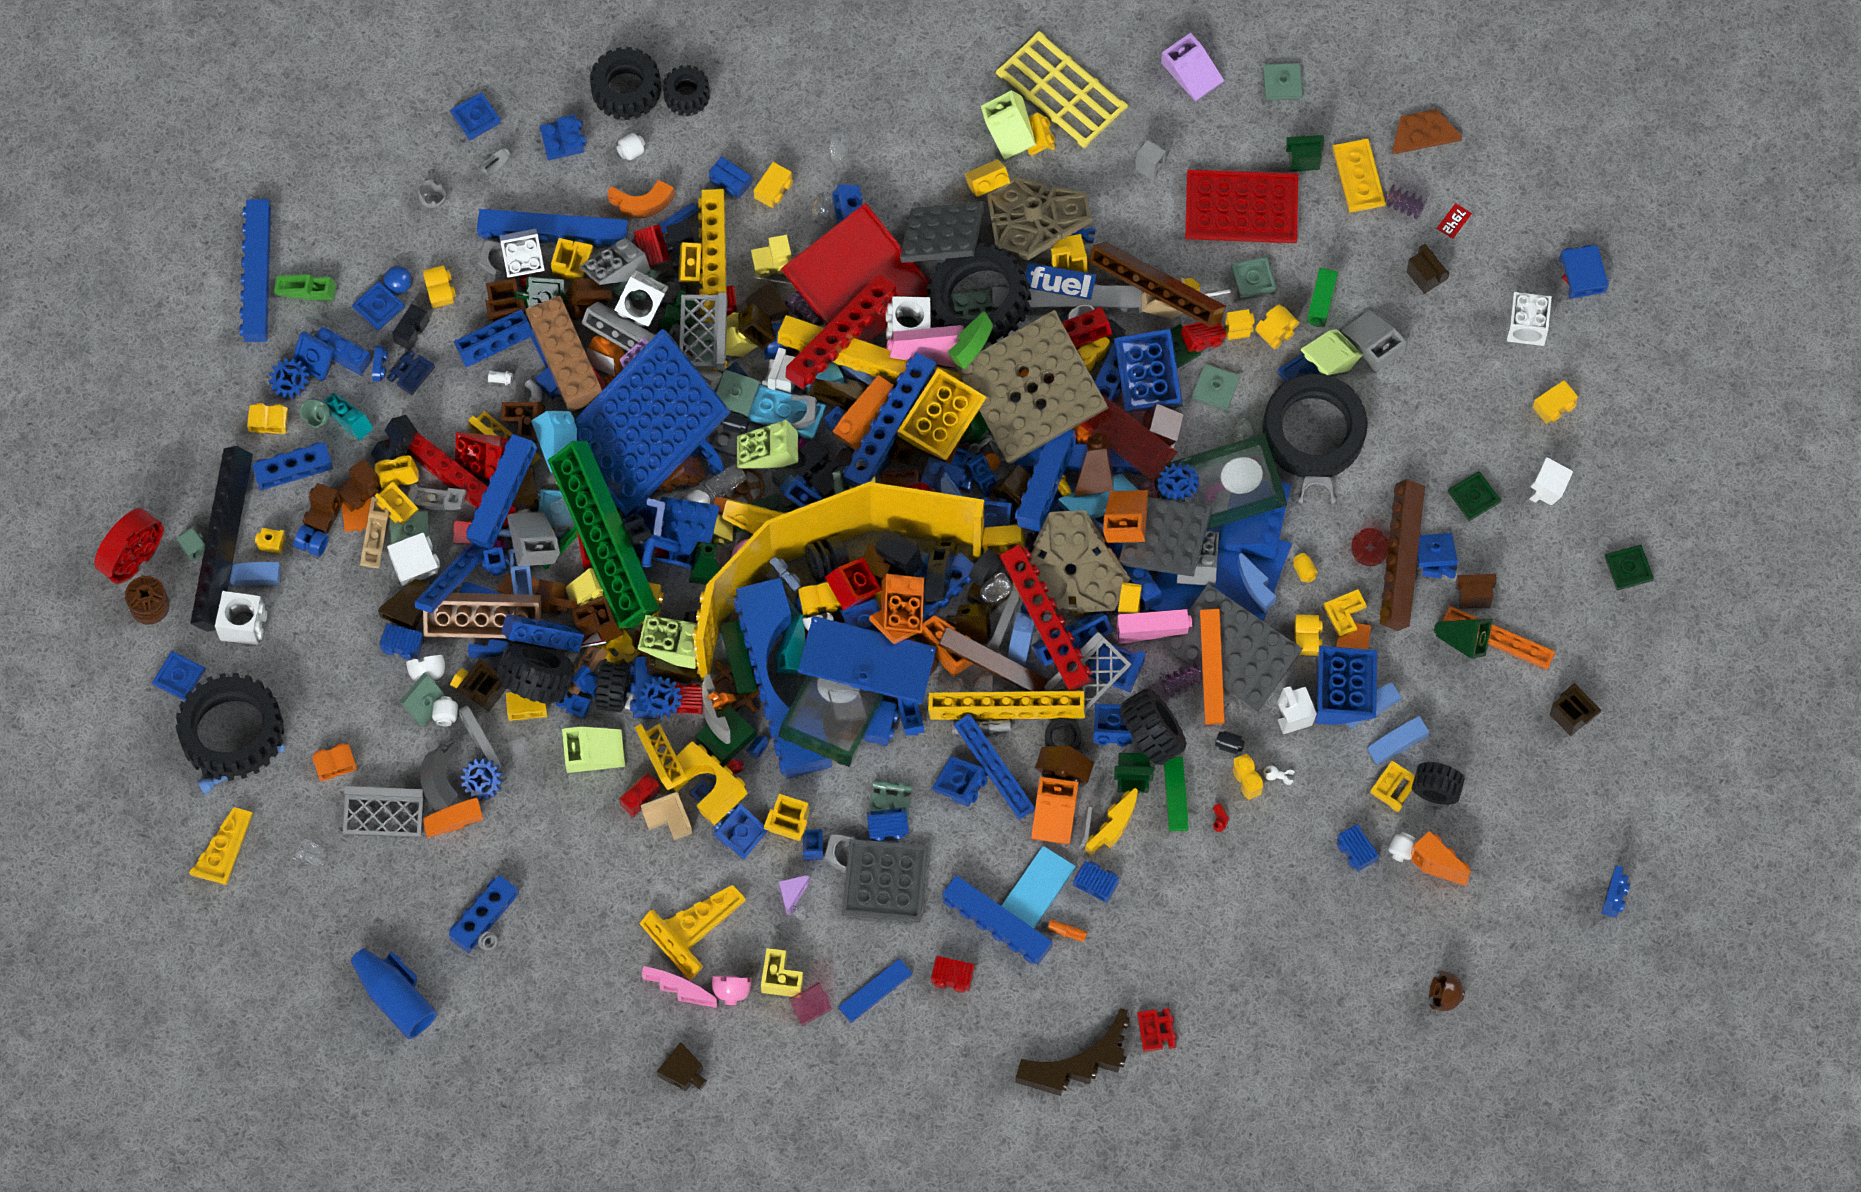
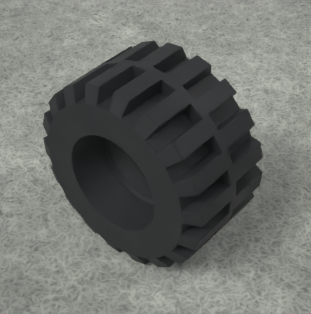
[663,65,710,116]
[595,662,629,712]
[1412,762,1465,805]

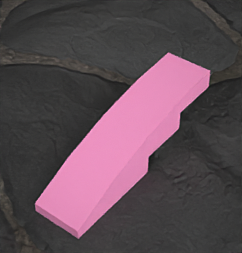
[642,966,718,1008]

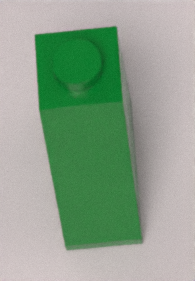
[1307,267,1338,327]

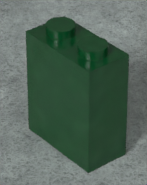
[695,705,756,767]

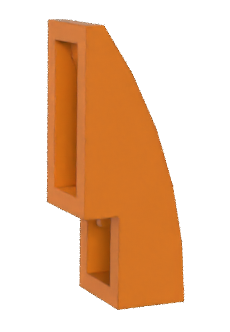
[423,797,483,838]

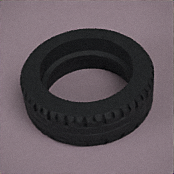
[1262,373,1368,478]

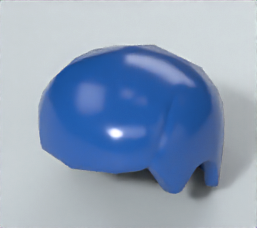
[384,266,412,294]

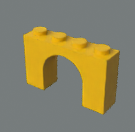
[666,741,748,825]

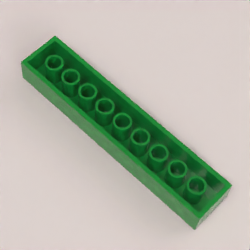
[547,441,660,629]

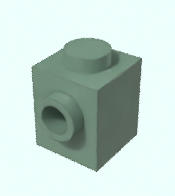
[176,528,205,562]

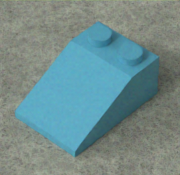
[531,411,577,472]

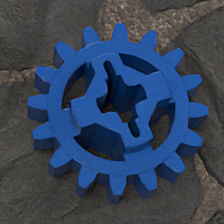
[268,358,310,399]
[1158,462,1200,502]
[640,677,682,719]
[461,758,504,801]

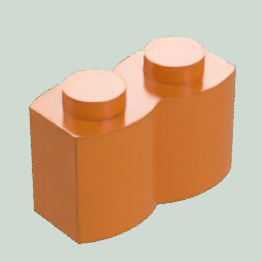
[312,743,357,781]

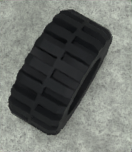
[590,47,661,120]
[497,641,575,704]
[1120,688,1187,765]

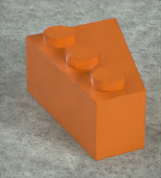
[917,615,973,677]

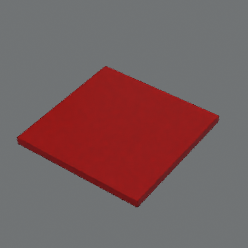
[780,203,931,343]

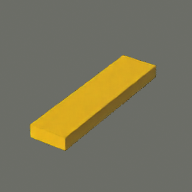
[639,909,703,981]

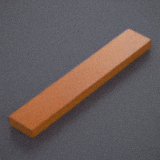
[1442,606,1556,670]
[1200,609,1225,725]

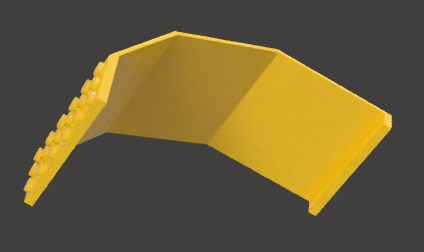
[693,482,984,681]

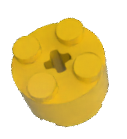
[1255,304,1300,350]

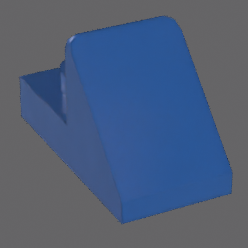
[803,829,823,860]

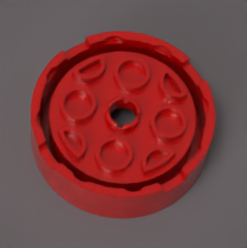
[94,508,164,584]

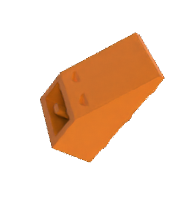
[1103,490,1148,543]
[881,574,924,633]
[1031,777,1079,845]
[1410,831,1471,886]

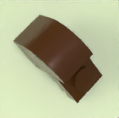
[537,579,577,614]

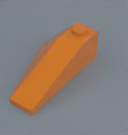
[832,375,894,455]

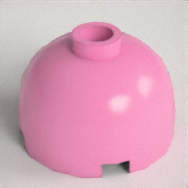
[712,975,752,1005]

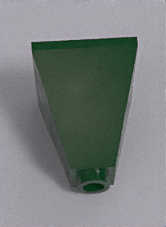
[689,542,732,585]
[1434,618,1493,658]

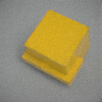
[1051,234,1088,273]
[551,238,593,281]
[764,794,809,841]

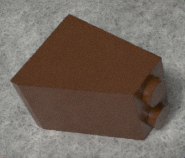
[1075,433,1114,496]

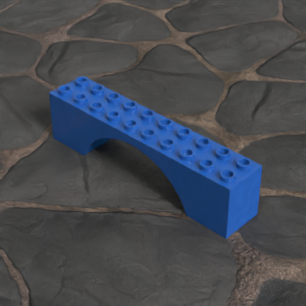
[733,577,832,779]

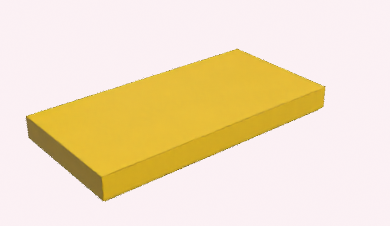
[1332,139,1386,213]

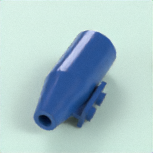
[351,948,437,1039]

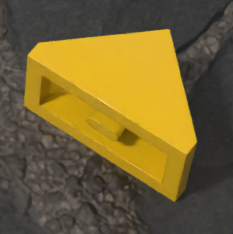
[1118,582,1142,615]

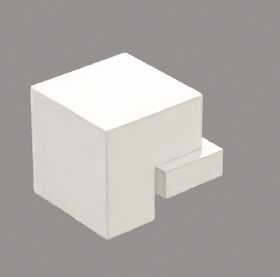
[762,348,796,394]
[1529,457,1573,505]
[1277,686,1317,734]

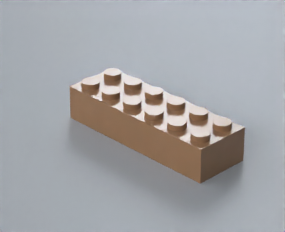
[525,296,602,412]
[423,593,541,638]

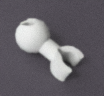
[1263,765,1295,785]

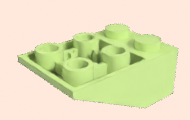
[981,90,1036,160]
[1301,329,1363,375]
[737,420,798,468]
[638,615,697,669]
[562,727,625,773]

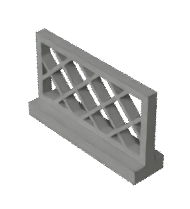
[680,293,727,370]
[1044,632,1132,720]
[343,786,425,837]

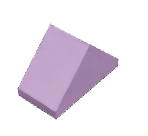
[779,875,810,915]

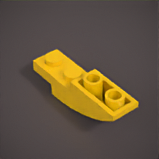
[1085,788,1138,856]

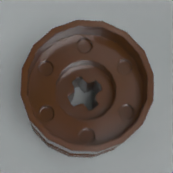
[125,576,169,625]

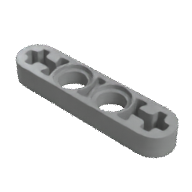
[989,587,1021,653]
[458,705,501,770]

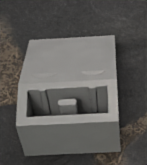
[580,237,650,285]
[1340,310,1407,372]
[507,512,560,566]
[1177,531,1219,586]

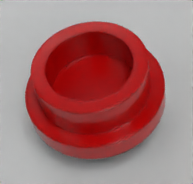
[727,759,744,775]

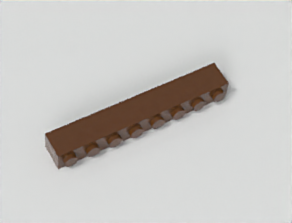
[1088,241,1226,327]
[1380,479,1425,631]

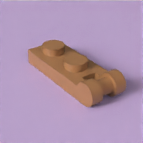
[568,646,607,695]

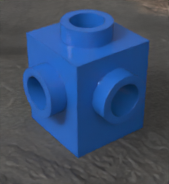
[481,547,510,576]

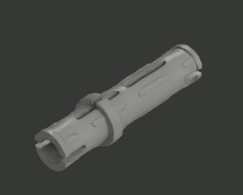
[952,719,1011,736]

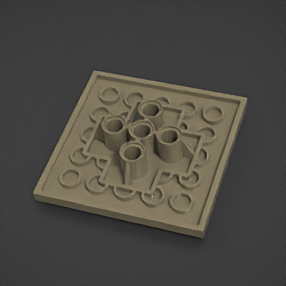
[955,310,1109,464]

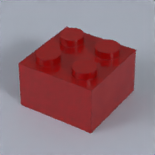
[825,557,882,611]

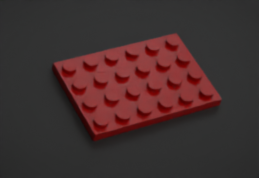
[1185,169,1298,244]

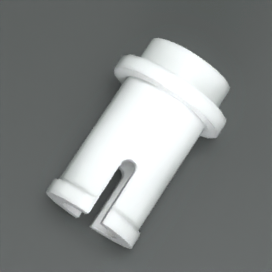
[488,370,513,386]

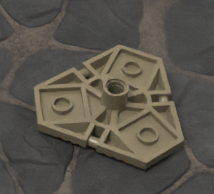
[987,177,1092,260]
[1013,510,1130,615]

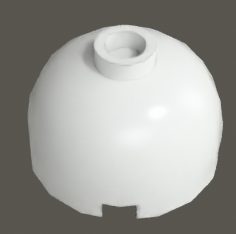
[406,655,445,682]

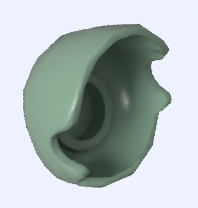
[300,399,330,428]

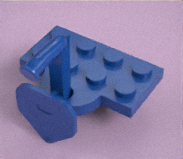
[641,496,720,570]

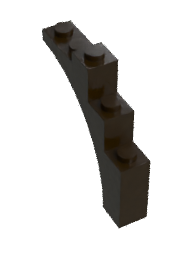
[807,378,916,464]
[1015,1008,1130,1096]

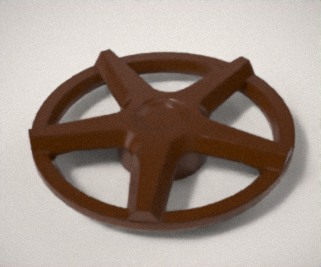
[722,468,764,504]

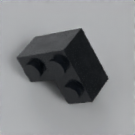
[664,220,694,273]
[874,529,923,577]

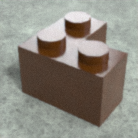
[501,402,545,443]
[656,456,706,493]
[336,459,381,512]
[303,483,342,534]
[572,595,624,643]
[1035,745,1094,785]

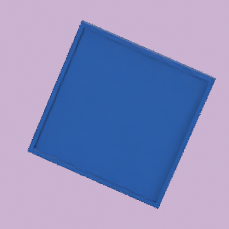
[1148,517,1292,622]

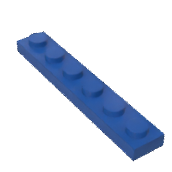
[415,543,488,613]
[954,714,1035,821]

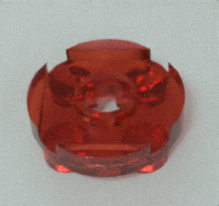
[1351,528,1388,566]

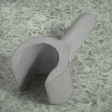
[969,435,993,455]

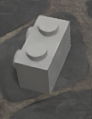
[1135,140,1166,181]

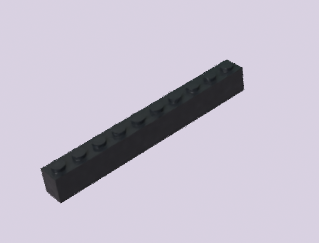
[190,446,253,632]

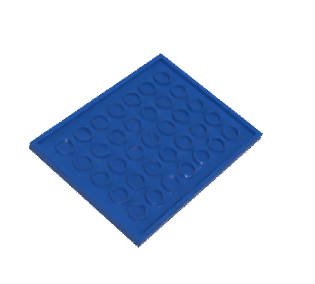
[575,329,731,516]

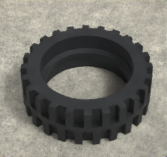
[926,243,1031,347]
[176,673,284,781]

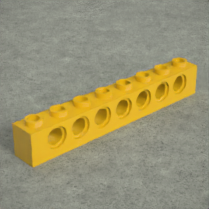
[698,189,726,322]
[928,691,1085,720]

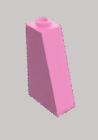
[887,325,964,367]
[1116,609,1192,644]

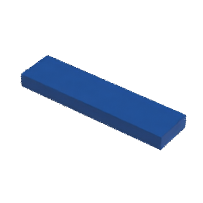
[838,958,912,1023]

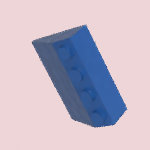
[1114,329,1183,412]
[1218,480,1291,560]
[1315,646,1377,725]

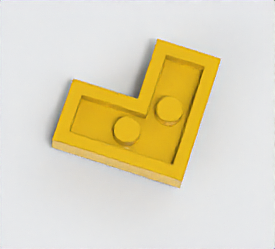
[1323,589,1367,639]

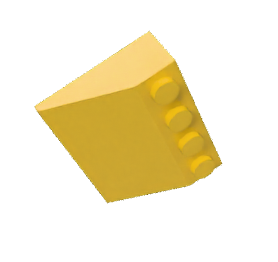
[898,368,987,461]

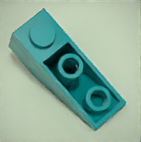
[324,392,374,441]
[776,614,806,675]

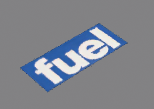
[1026,263,1096,300]

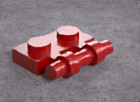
[1137,1008,1177,1052]

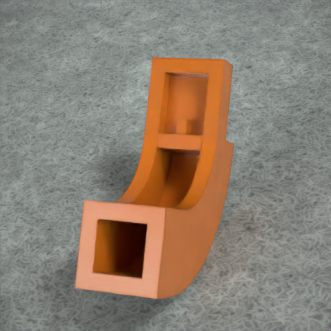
[607,180,675,218]

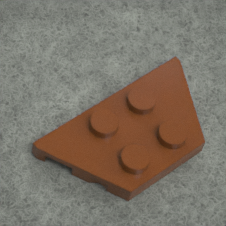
[1392,109,1462,154]

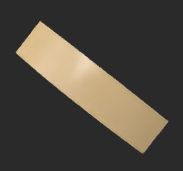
[360,497,389,569]

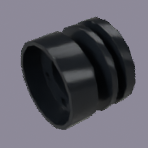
[804,535,850,582]

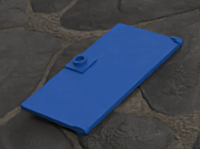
[798,616,937,704]

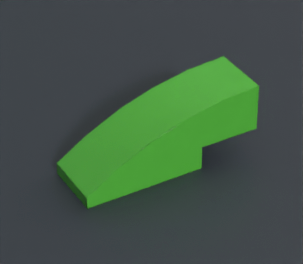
[274,274,337,301]
[948,311,993,369]

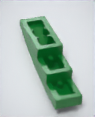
[1164,757,1189,832]

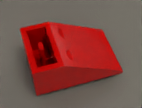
[455,432,509,479]

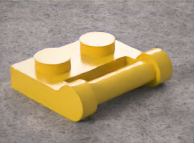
[1370,761,1415,812]

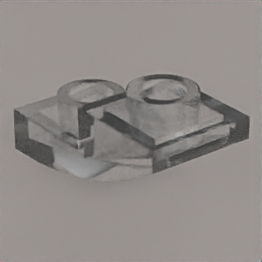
[704,463,748,500]

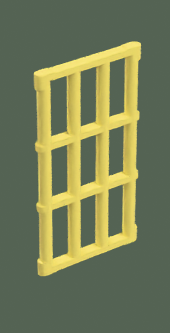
[995,31,1129,148]

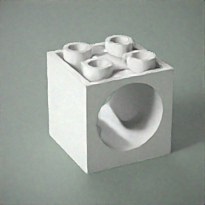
[500,229,545,277]
[615,270,668,327]
[1507,292,1552,346]
[886,297,931,339]
[387,533,440,588]
[215,591,267,646]

